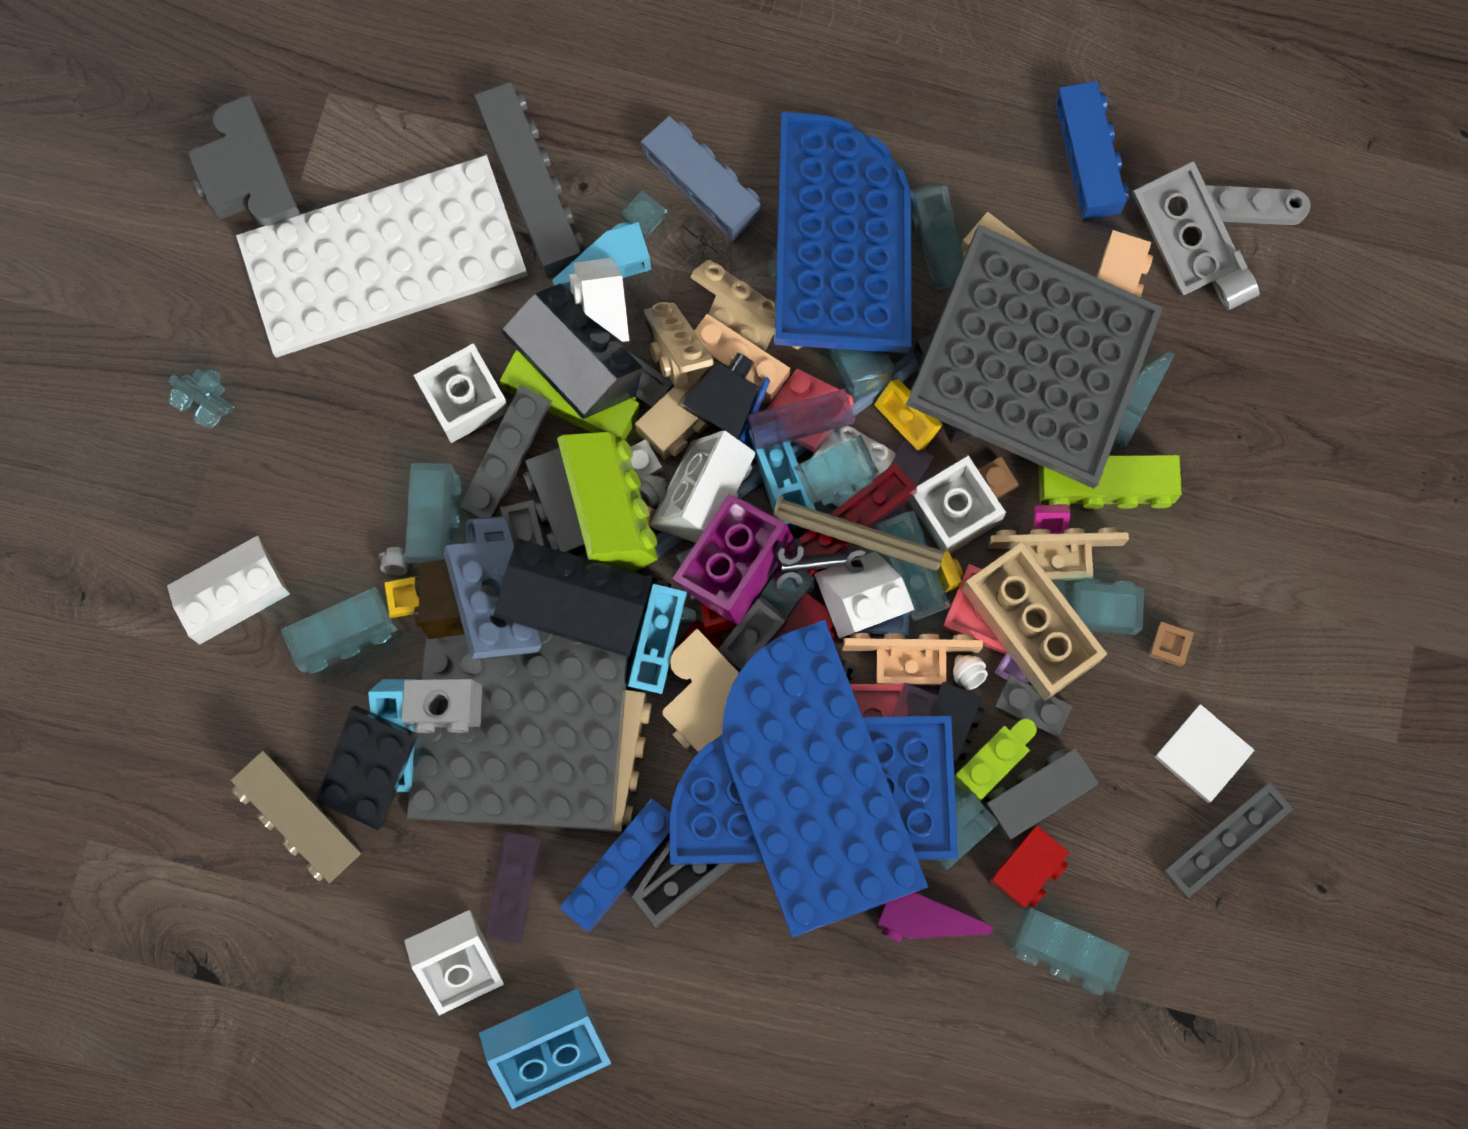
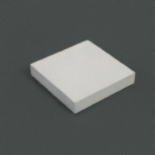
[1154,704,1255,803]

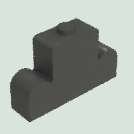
[189,95,301,227]

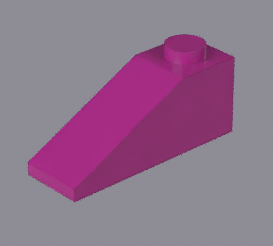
[876,893,994,943]

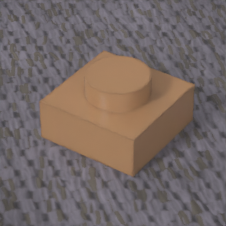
[978,457,1019,499]
[1149,622,1194,667]

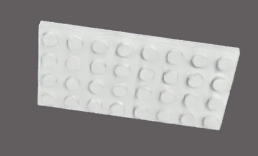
[236,155,528,358]

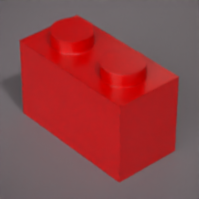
[988,825,1070,910]

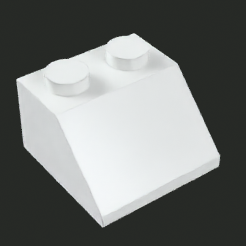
[569,258,629,342]
[814,551,915,638]
[404,910,504,1015]

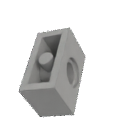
[402,679,482,733]

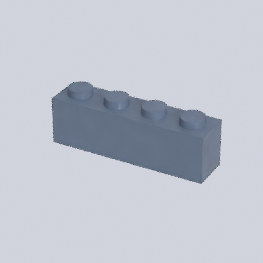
[641,116,761,242]

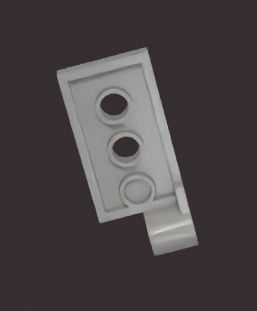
[1132,161,1260,311]

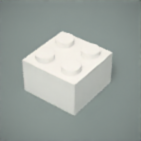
[414,343,508,443]
[909,456,1006,554]

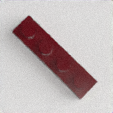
[788,463,917,577]

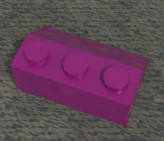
[673,493,794,625]

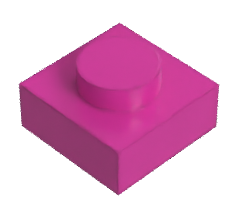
[1032,505,1070,534]

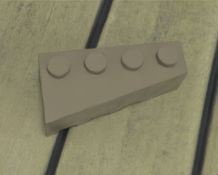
[230,748,362,884]

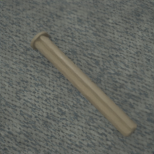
[772,495,943,570]

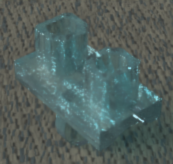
[168,368,235,428]

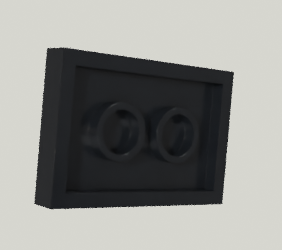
[316,705,418,830]

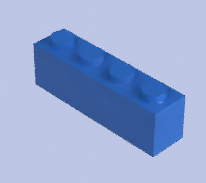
[1054,81,1129,221]
[559,798,670,933]

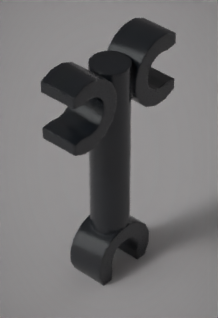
[773,539,865,590]

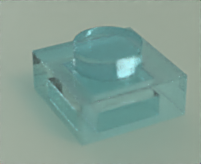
[621,190,667,238]

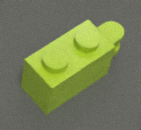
[954,719,1037,804]

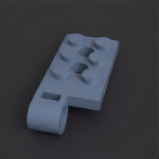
[443,517,542,659]

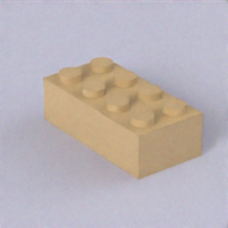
[962,542,1107,701]

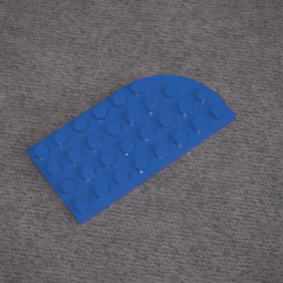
[774,112,911,353]
[722,620,928,938]
[670,716,958,865]

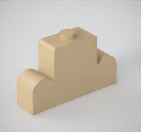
[663,629,739,752]

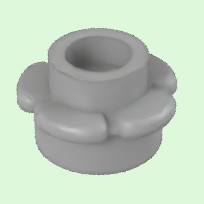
[378,547,412,576]

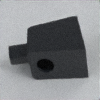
[677,352,758,439]

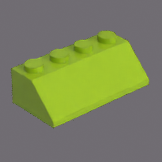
[557,432,658,572]

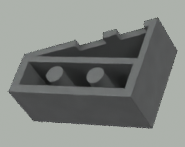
[632,841,735,928]

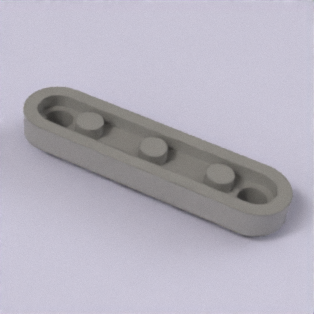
[1177,185,1311,225]

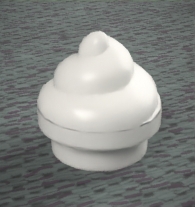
[953,655,988,690]

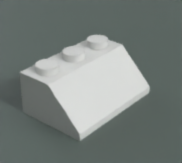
[649,430,756,542]
[167,536,290,645]

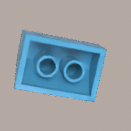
[479,988,611,1109]

